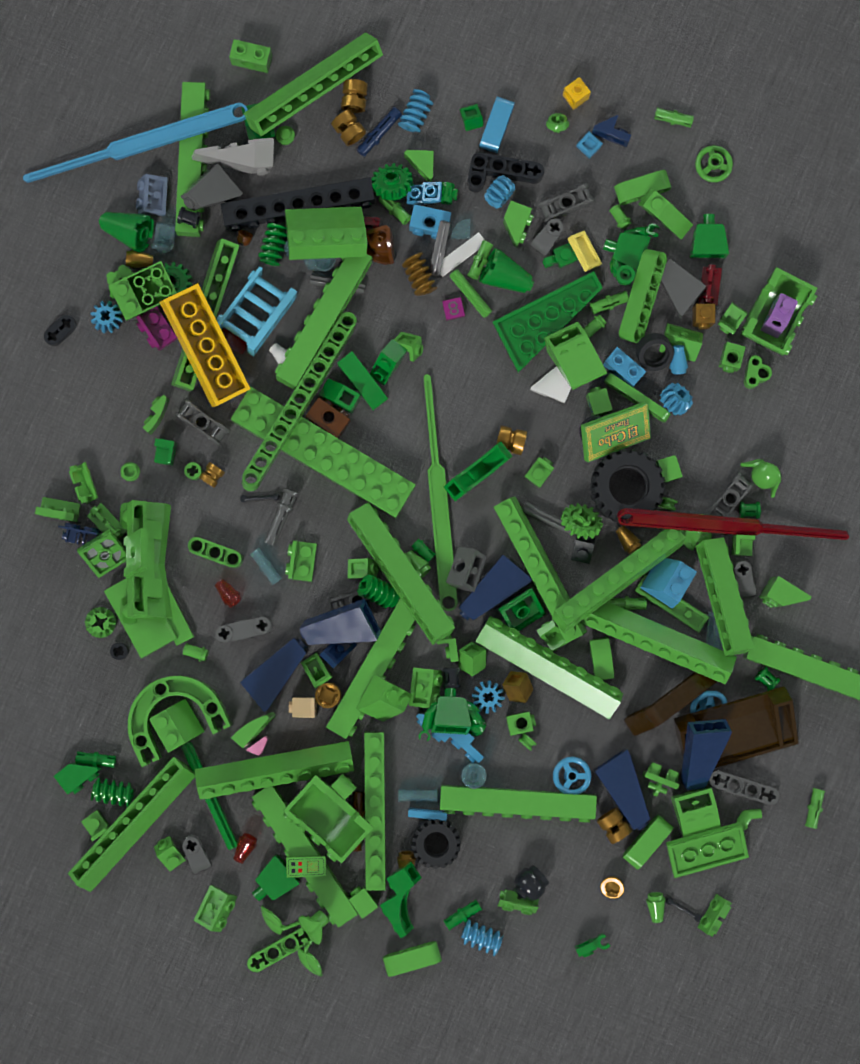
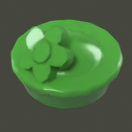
[546,113,569,133]

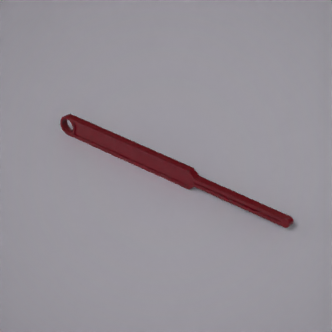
[617,508,849,540]

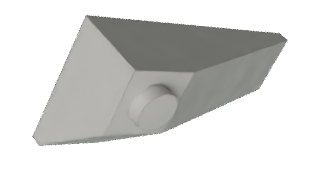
[192,138,274,175]

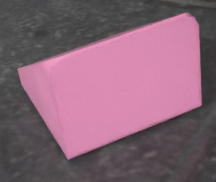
[246,736,269,756]

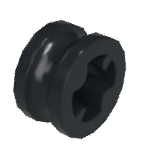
[110,643,129,660]

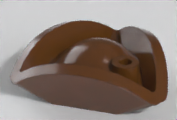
[366,225,394,265]

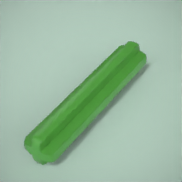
[450,270,492,318]

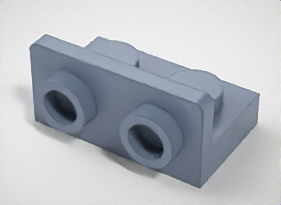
[136,174,168,216]

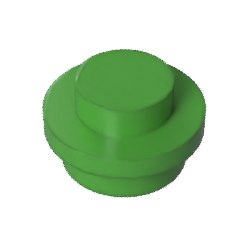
[276,126,295,145]
[121,462,140,481]

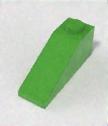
[638,189,693,240]

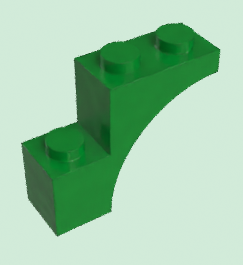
[443,442,513,502]
[380,862,422,938]

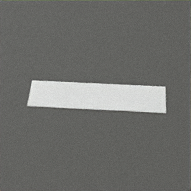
[440,232,485,277]

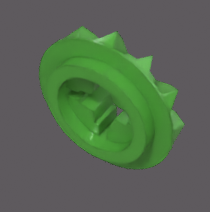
[85,607,116,638]

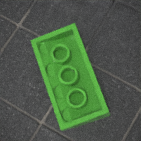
[104,578,178,658]
[231,712,276,748]

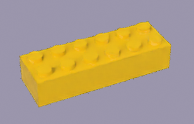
[160,283,250,407]

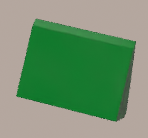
[497,588,545,631]

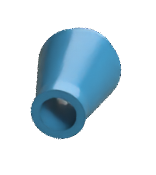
[669,345,688,374]

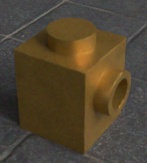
[692,304,715,329]

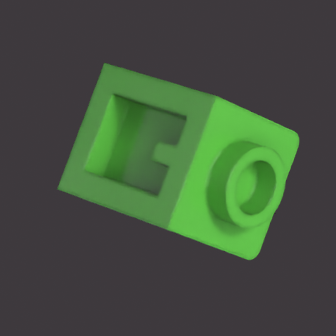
[394,332,423,362]
[525,457,554,488]
[348,558,379,579]
[437,635,459,662]
[81,810,110,842]

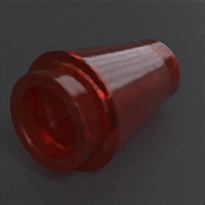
[215,579,242,608]
[233,833,257,864]

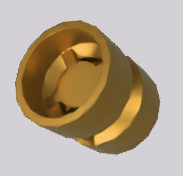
[341,79,368,113]
[331,110,366,146]
[497,425,527,455]
[315,682,341,708]
[597,807,633,844]

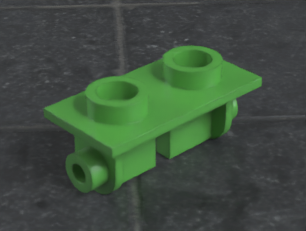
[69,462,98,504]
[87,503,127,539]
[497,889,539,915]
[697,894,732,937]

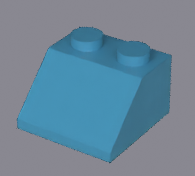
[640,558,697,608]

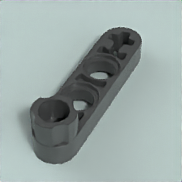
[707,769,779,805]

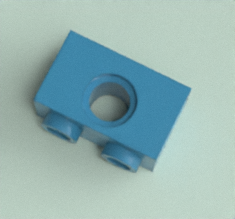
[409,204,451,239]
[603,347,646,387]

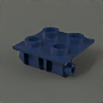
[58,523,102,545]

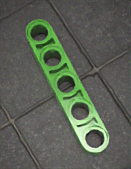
[619,249,667,343]

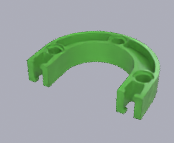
[128,676,232,767]

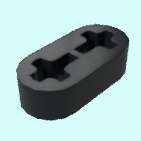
[44,315,76,346]

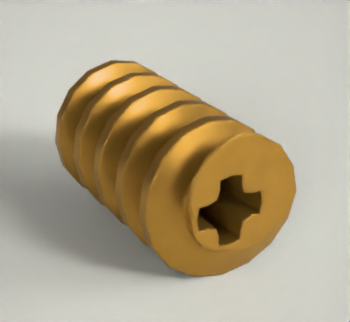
[402,252,438,296]

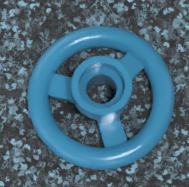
[690,691,728,713]
[553,757,592,795]

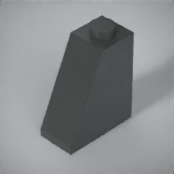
[181,164,243,211]
[661,259,706,319]

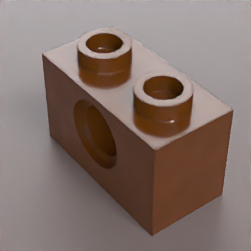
[305,397,351,439]

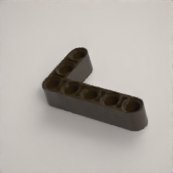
[624,672,717,736]

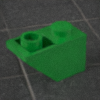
[370,339,407,386]
[319,378,361,414]
[53,763,102,795]

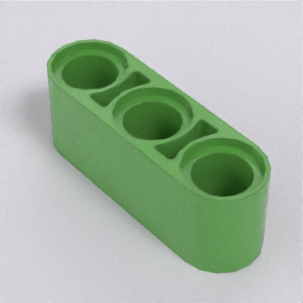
[614,170,672,205]
[188,537,243,568]
[622,814,673,870]
[382,941,442,977]

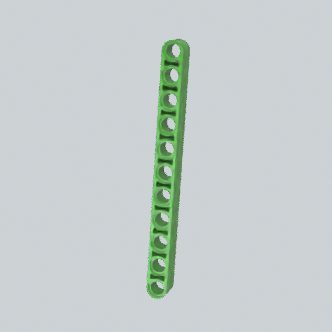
[242,312,357,491]

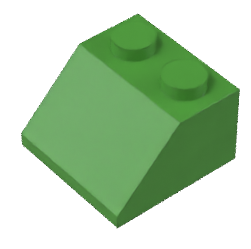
[759,576,812,608]
[356,674,413,722]
[149,699,205,753]

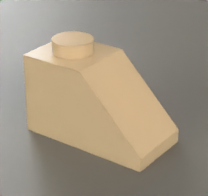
[289,697,317,718]

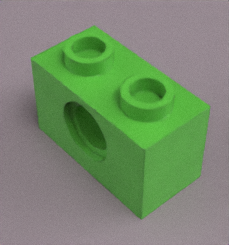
[229,39,273,73]

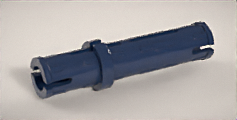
[356,107,402,157]

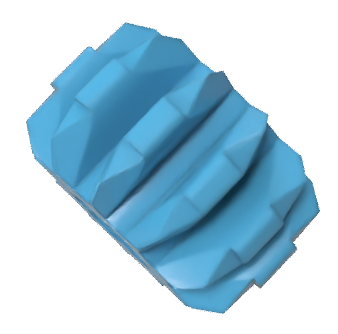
[484,175,515,209]
[90,301,123,333]
[660,383,693,416]
[472,680,505,714]

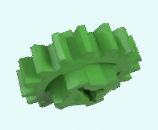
[561,503,603,540]

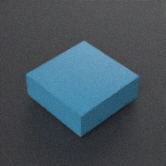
[576,131,603,159]

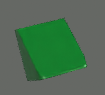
[459,104,483,131]

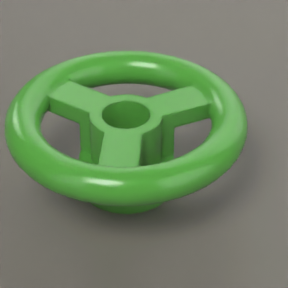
[695,145,733,183]

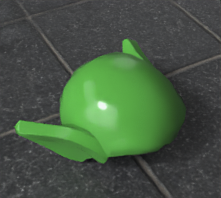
[740,459,781,498]

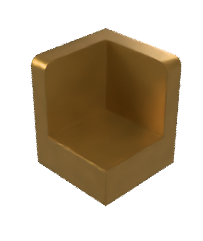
[502,671,533,703]

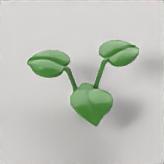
[260,905,329,976]

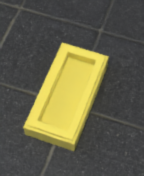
[568,231,602,272]

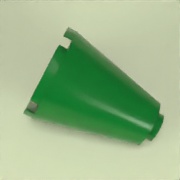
[99,212,154,253]
[479,248,534,293]

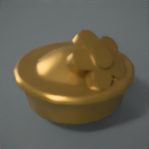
[600,876,625,899]

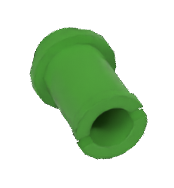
[609,204,631,230]
[583,315,606,339]
[183,643,209,662]

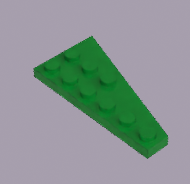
[492,271,603,373]

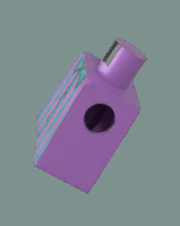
[761,293,798,339]

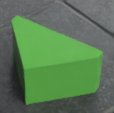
[404,150,434,182]
[301,652,333,688]

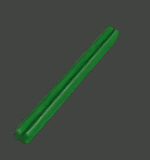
[181,742,238,850]

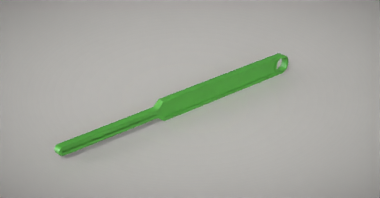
[424,374,458,611]

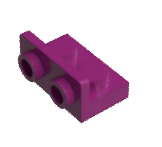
[136,307,178,351]

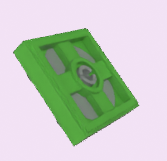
[77,529,126,578]

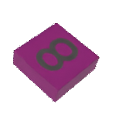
[442,297,465,321]

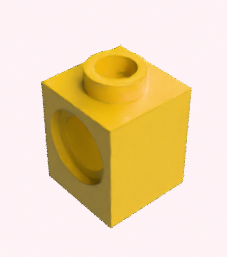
[563,77,591,110]

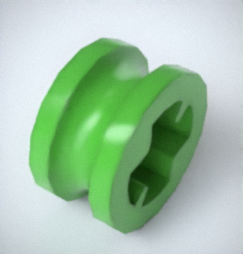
[184,462,202,480]
[659,497,678,511]
[518,733,537,751]

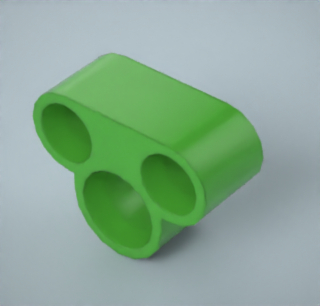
[744,355,772,389]

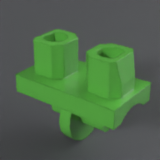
[642,762,679,797]

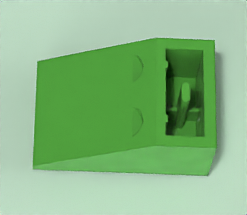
[109,261,177,321]
[544,322,607,390]
[671,786,721,838]

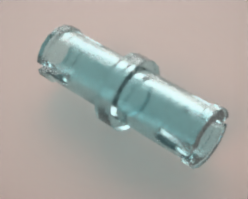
[250,548,282,585]
[398,788,438,803]

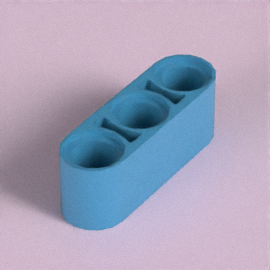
[479,96,515,154]

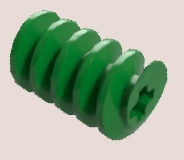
[258,223,287,266]
[357,574,400,608]
[91,777,134,808]

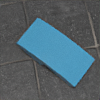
[407,182,442,205]

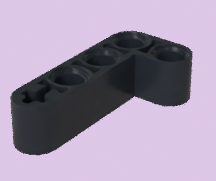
[467,153,544,193]

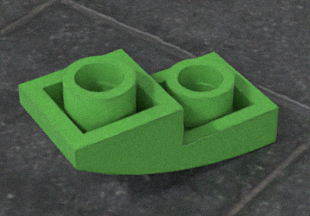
[142,395,169,435]
[589,637,614,680]

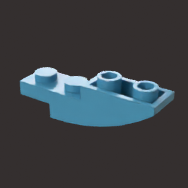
[416,713,484,763]

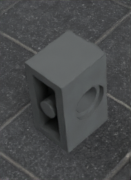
[446,547,487,592]

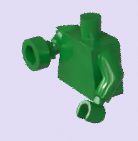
[603,223,660,285]
[418,688,486,741]

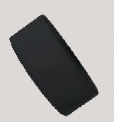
[636,333,674,371]

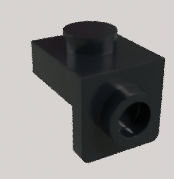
[571,535,595,564]

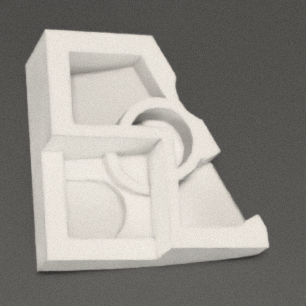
[530,366,571,403]

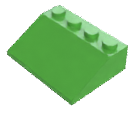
[285,207,367,260]

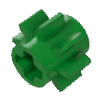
[439,182,458,205]

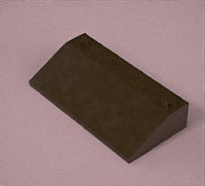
[673,686,799,768]

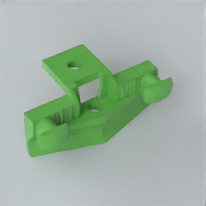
[120,500,173,625]

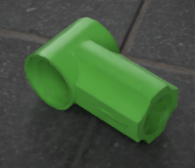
[331,774,357,800]

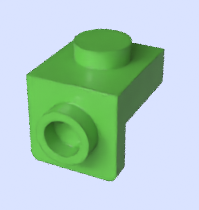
[718,302,748,335]
[537,620,567,652]
[154,836,186,871]

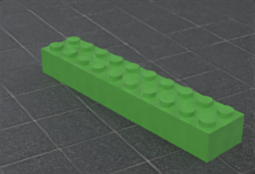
[231,386,416,519]

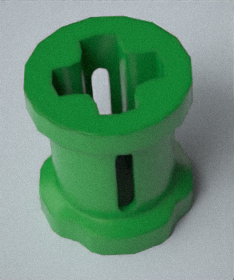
[738,502,761,519]
[754,666,781,691]

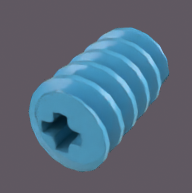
[398,89,433,132]
[460,919,504,956]

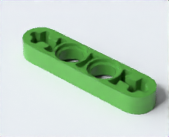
[604,373,671,423]
[247,927,310,972]

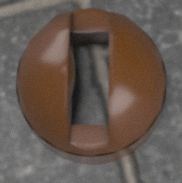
[237,230,253,246]

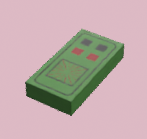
[286,856,326,878]

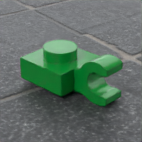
[542,243,578,268]
[574,933,610,958]

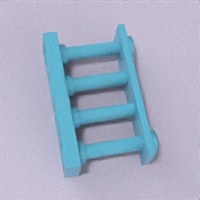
[216,266,297,357]

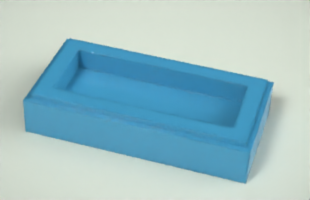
[408,807,447,821]

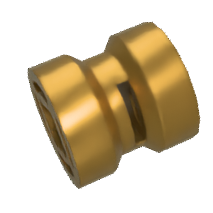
[199,462,225,488]

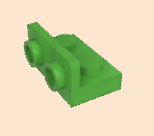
[35,497,81,523]
[285,540,317,582]
[409,667,443,708]
[193,885,237,932]

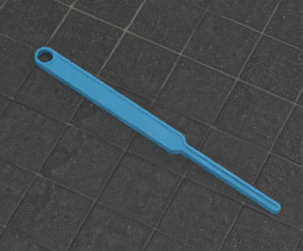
[23,103,248,183]

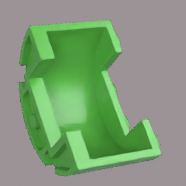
[741,267,817,356]
[283,775,373,864]

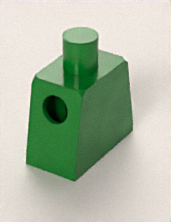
[690,214,729,258]
[252,853,301,901]

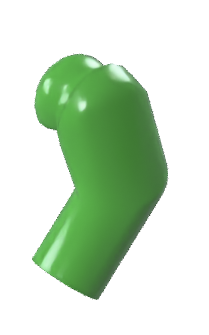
[736,809,762,831]

